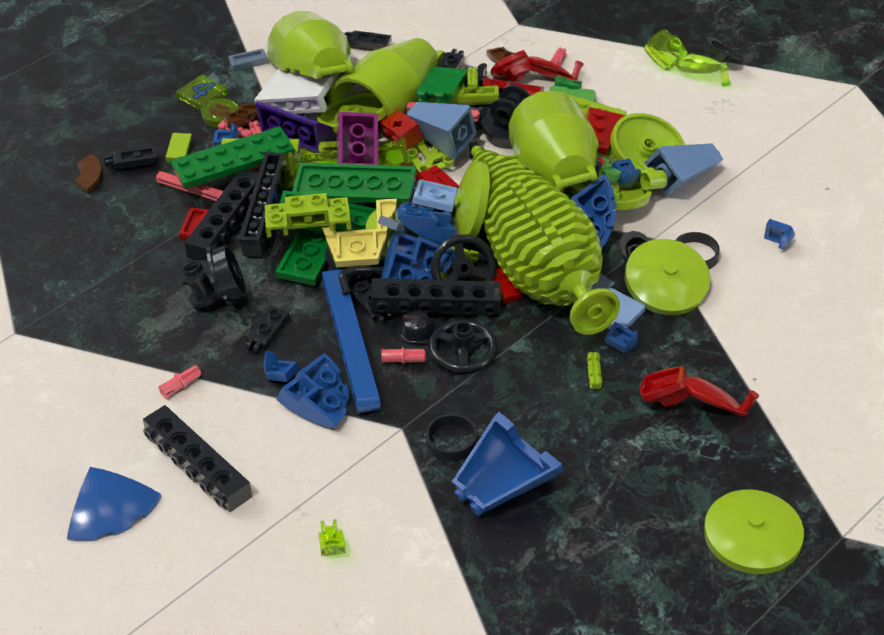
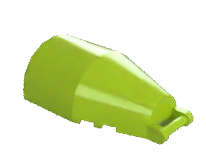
[267,11,353,79]
[330,38,446,116]
[509,91,599,191]

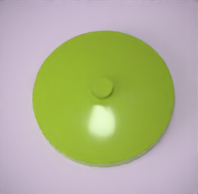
[317,91,387,133]
[610,113,685,166]
[454,160,490,237]
[570,179,651,210]
[625,239,710,315]
[704,490,804,574]

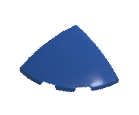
[571,174,616,249]
[396,202,456,243]
[381,231,456,280]
[276,353,349,428]
[67,467,161,541]

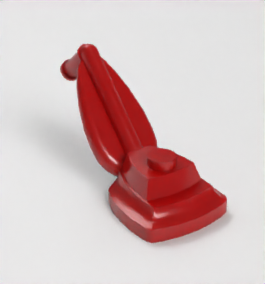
[490,50,584,83]
[640,366,759,417]

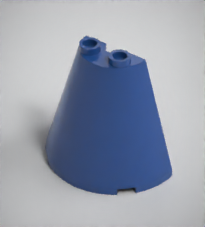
[452,412,563,516]

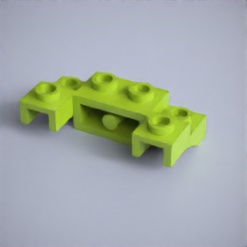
[265,193,351,237]

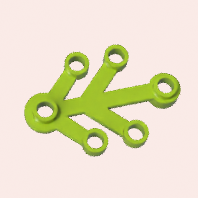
[406,139,455,172]

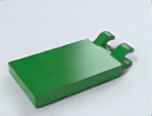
[416,67,468,104]

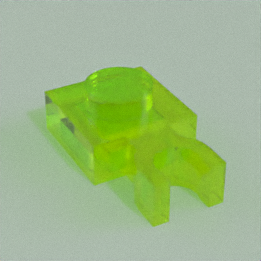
[318,519,346,556]

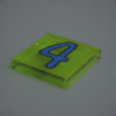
[176,75,229,111]

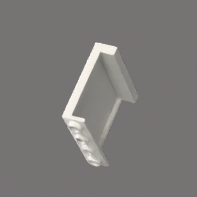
[254,68,346,114]

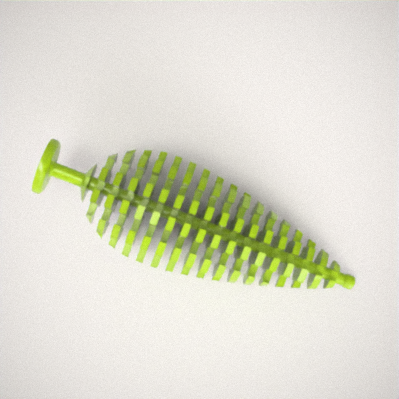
[471,146,620,335]

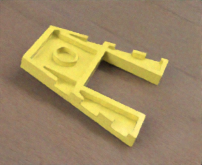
[321,199,397,267]

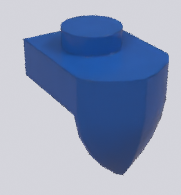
[213,123,241,147]
[612,158,641,188]
[764,218,795,249]
[603,321,638,353]
[264,351,299,382]

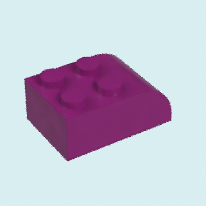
[337,112,378,165]

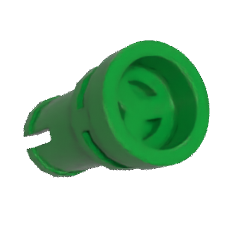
[554,75,582,89]

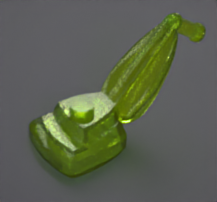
[644,30,731,87]

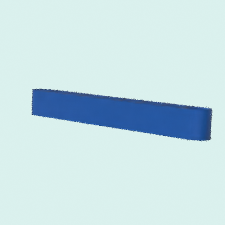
[322,269,381,414]

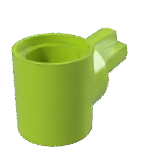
[634,162,667,190]

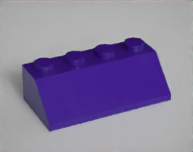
[255,101,335,155]

